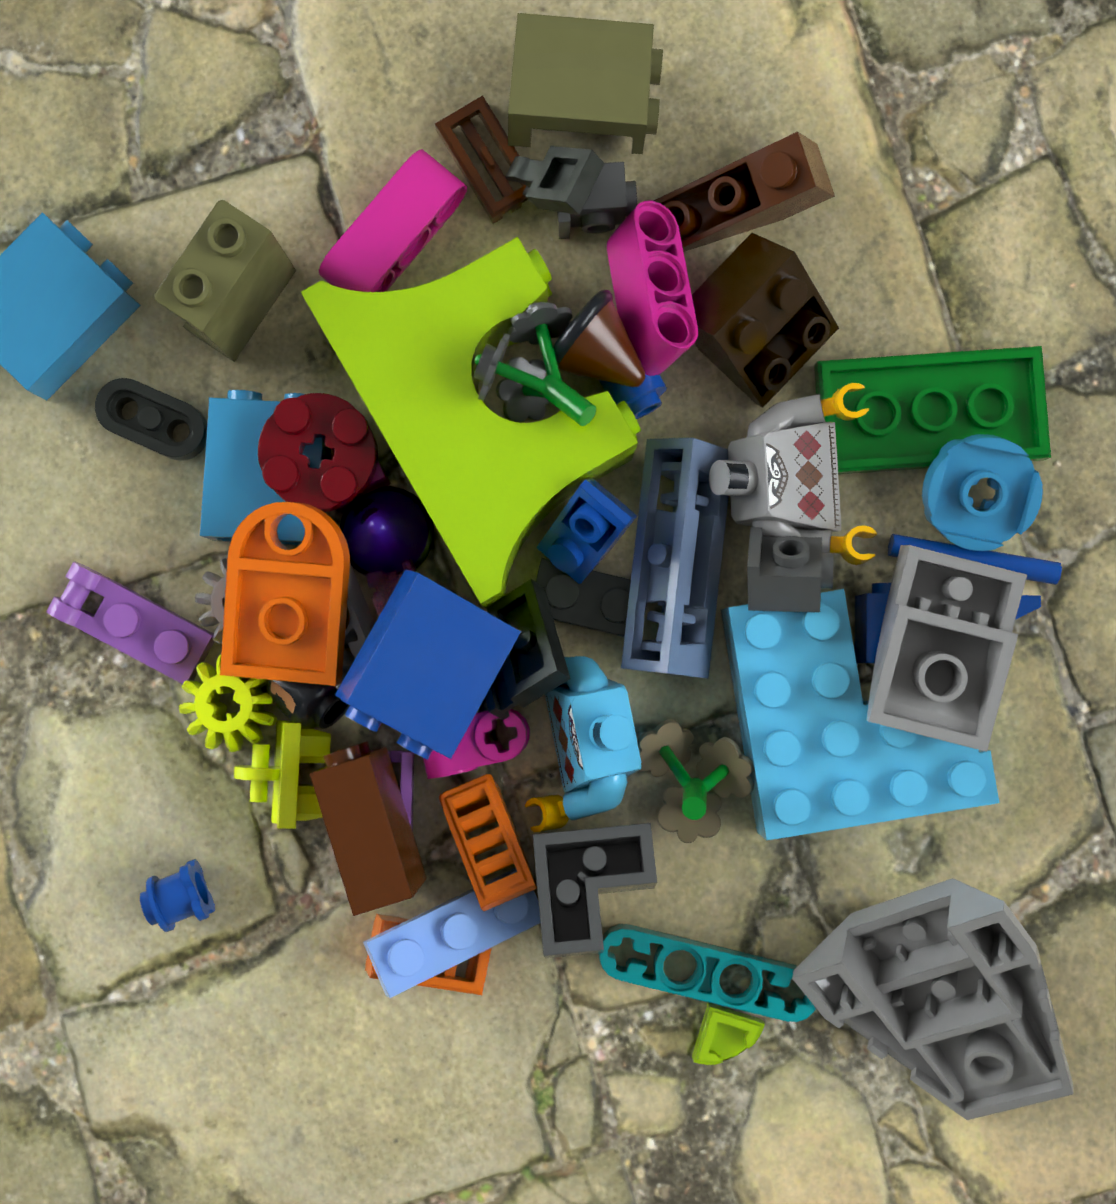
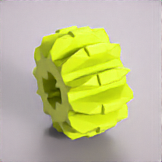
[179,655,277,752]

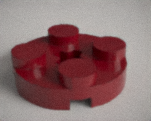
[258,393,378,512]

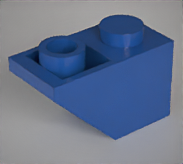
[536,479,638,584]

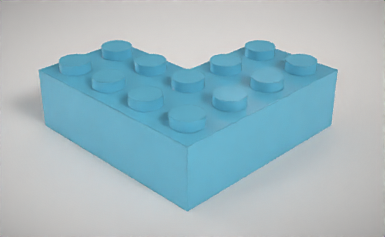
[721,589,999,840]

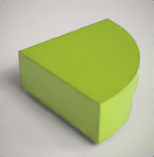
[692,1002,765,1065]

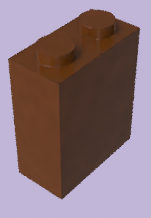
[309,741,427,916]

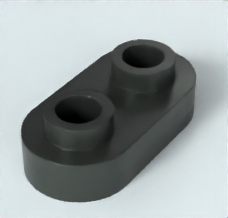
[95,378,207,461]

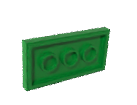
[814,346,1051,474]

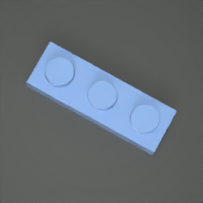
[363,868,541,998]

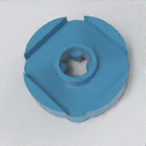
[922,434,1043,551]

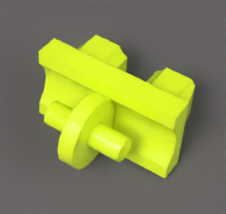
[234,720,331,829]

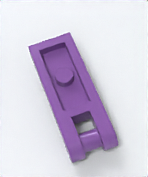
[46,561,215,684]

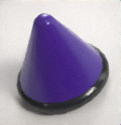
[339,486,434,581]

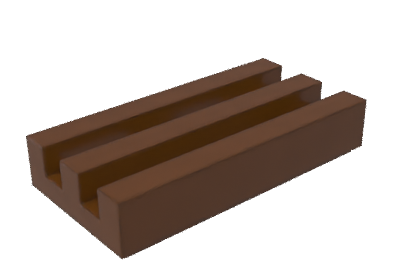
[435,95,529,224]

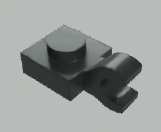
[505,146,605,215]

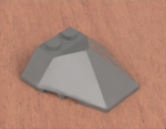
[792,878,1074,1120]

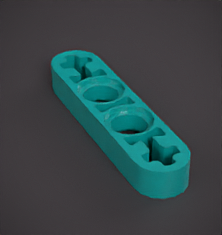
[598,924,816,1022]

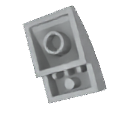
[866,545,1027,752]

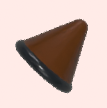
[553,290,646,387]

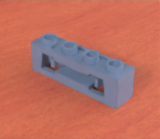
[621,438,729,679]

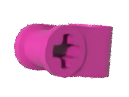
[423,709,530,779]

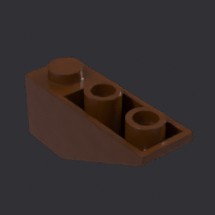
[654,131,835,252]

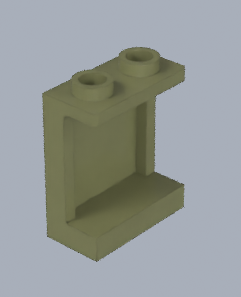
[508,13,663,154]
[154,200,296,362]

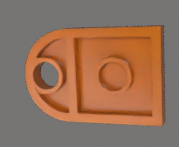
[220,502,350,686]

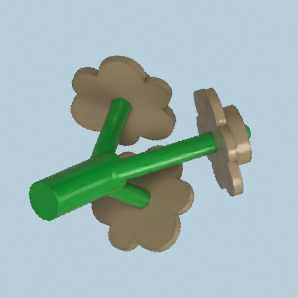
[638,719,754,843]

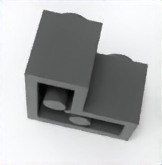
[532,823,657,959]

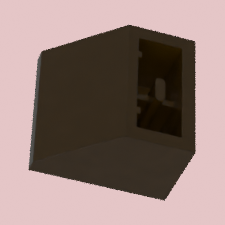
[692,233,839,408]

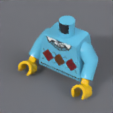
[525,656,641,832]

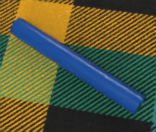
[888,534,1062,585]

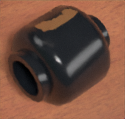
[267,680,350,729]

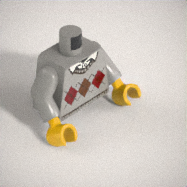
[709,383,877,565]

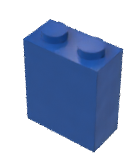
[335,569,521,760]

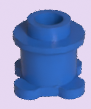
[140,859,215,932]

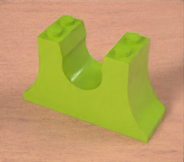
[301,237,641,608]

